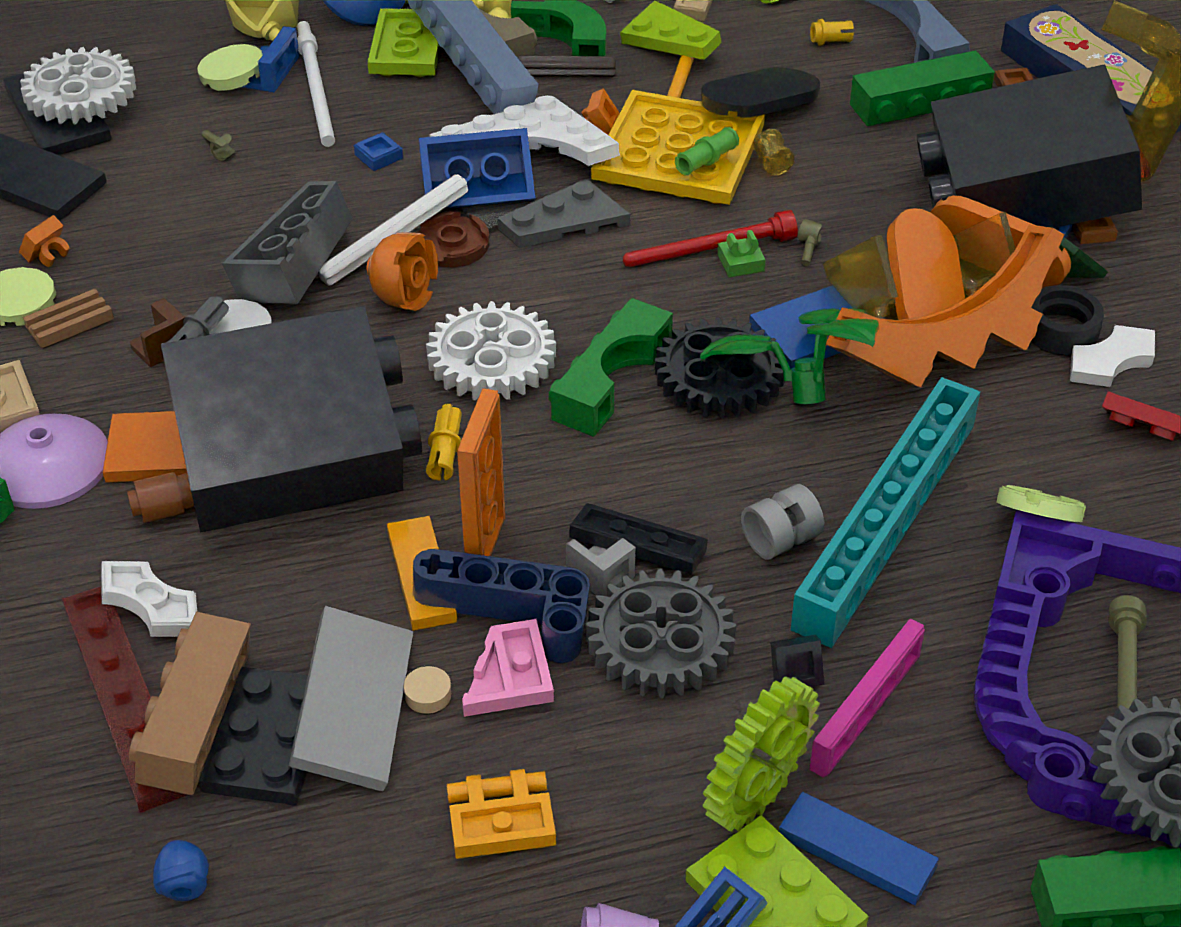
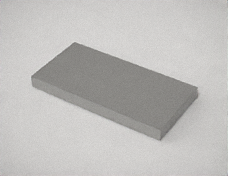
[289,606,414,792]

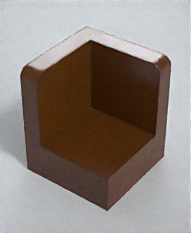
[130,298,185,367]

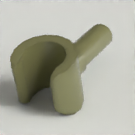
[202,130,235,161]
[798,219,822,266]

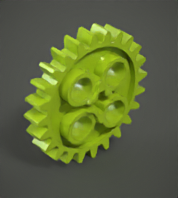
[702,677,820,832]

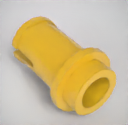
[810,19,854,46]

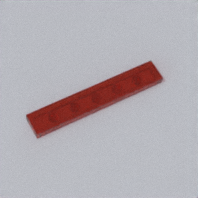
[62,586,188,813]

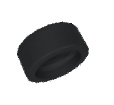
[1031,285,1104,355]

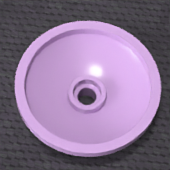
[0,414,108,509]

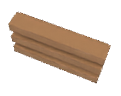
[23,289,114,348]

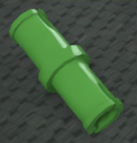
[675,127,739,175]

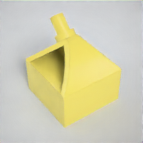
[225,0,299,41]

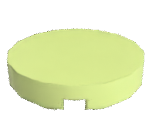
[197,44,262,91]
[0,267,56,326]
[996,485,1086,522]

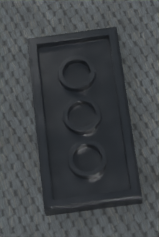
[3,73,112,155]
[0,134,107,221]

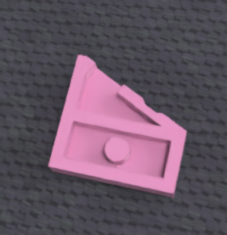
[462,619,554,717]

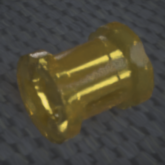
[753,129,795,175]

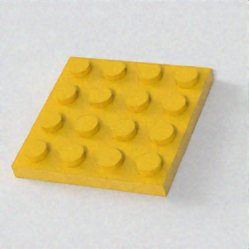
[591,90,765,205]

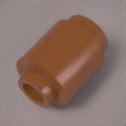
[127,472,194,523]

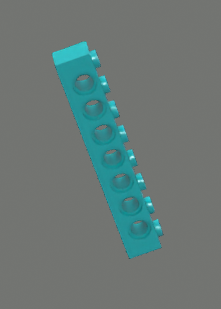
[790,377,981,648]

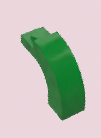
[511,0,606,56]

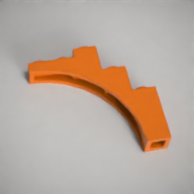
[826,224,1065,388]

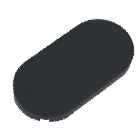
[701,67,820,118]

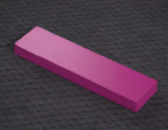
[809,618,925,778]

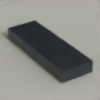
[569,503,708,575]

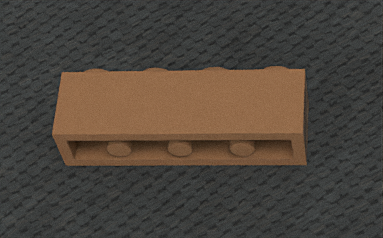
[129,612,251,795]

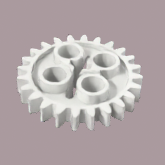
[20,47,136,124]
[426,301,556,400]

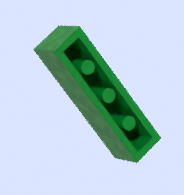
[850,50,995,126]
[1030,847,1181,927]

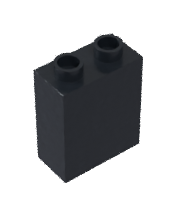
[916,64,1142,228]
[161,306,422,533]

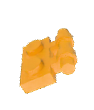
[447,769,556,859]

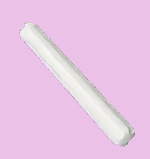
[318,174,469,286]

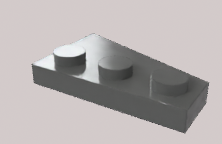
[498,179,630,248]

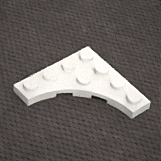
[430,96,620,166]

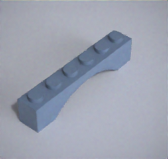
[863,0,970,63]

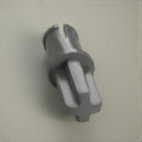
[167,296,229,343]

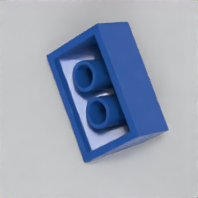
[419,128,535,209]

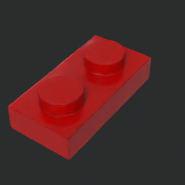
[1102,392,1181,441]

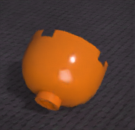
[366,232,438,311]

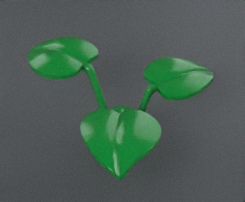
[700,308,879,404]

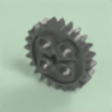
[586,569,736,698]
[1090,696,1181,848]

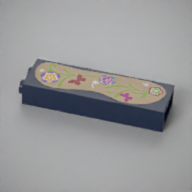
[1000,4,1181,148]

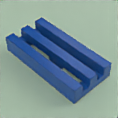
[675,867,768,927]

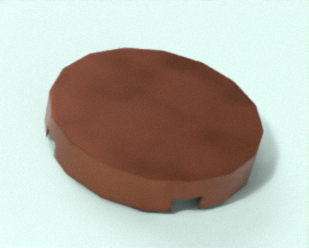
[416,211,490,268]

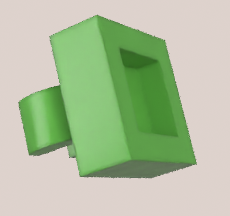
[717,230,766,277]

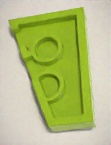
[620,1,722,60]

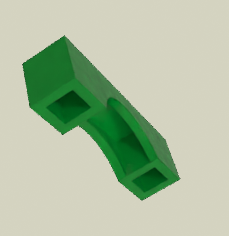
[548,298,673,437]

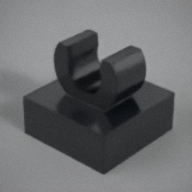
[770,635,825,687]

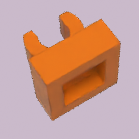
[581,88,620,135]
[19,215,69,267]

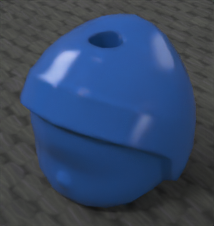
[153,840,210,901]

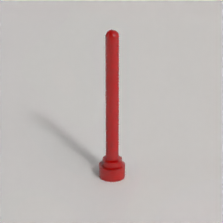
[623,210,798,267]

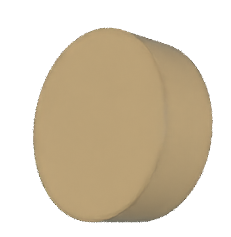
[404,666,452,714]

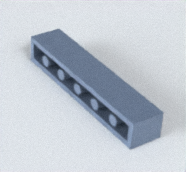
[408,0,539,114]

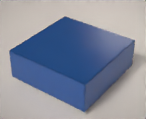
[354,132,403,171]

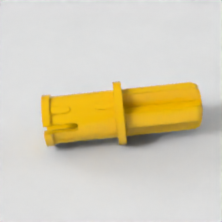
[426,404,462,481]

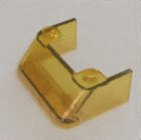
[1101,0,1181,182]
[823,212,1016,318]

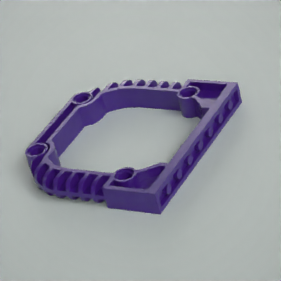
[974,510,1181,848]

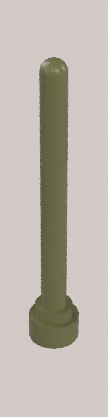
[1108,595,1147,709]

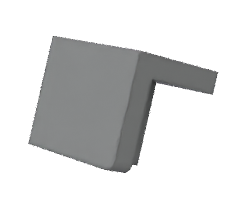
[566,538,635,596]

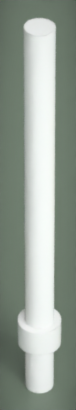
[297,21,335,147]

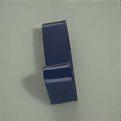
[413,549,590,663]

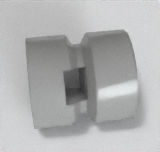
[741,484,825,560]

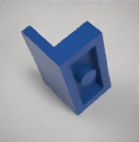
[243,26,300,93]

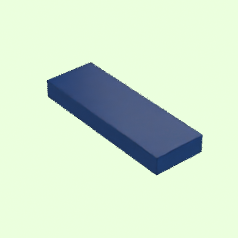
[779,791,939,905]

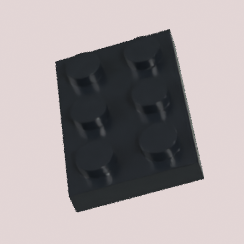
[199,667,308,805]

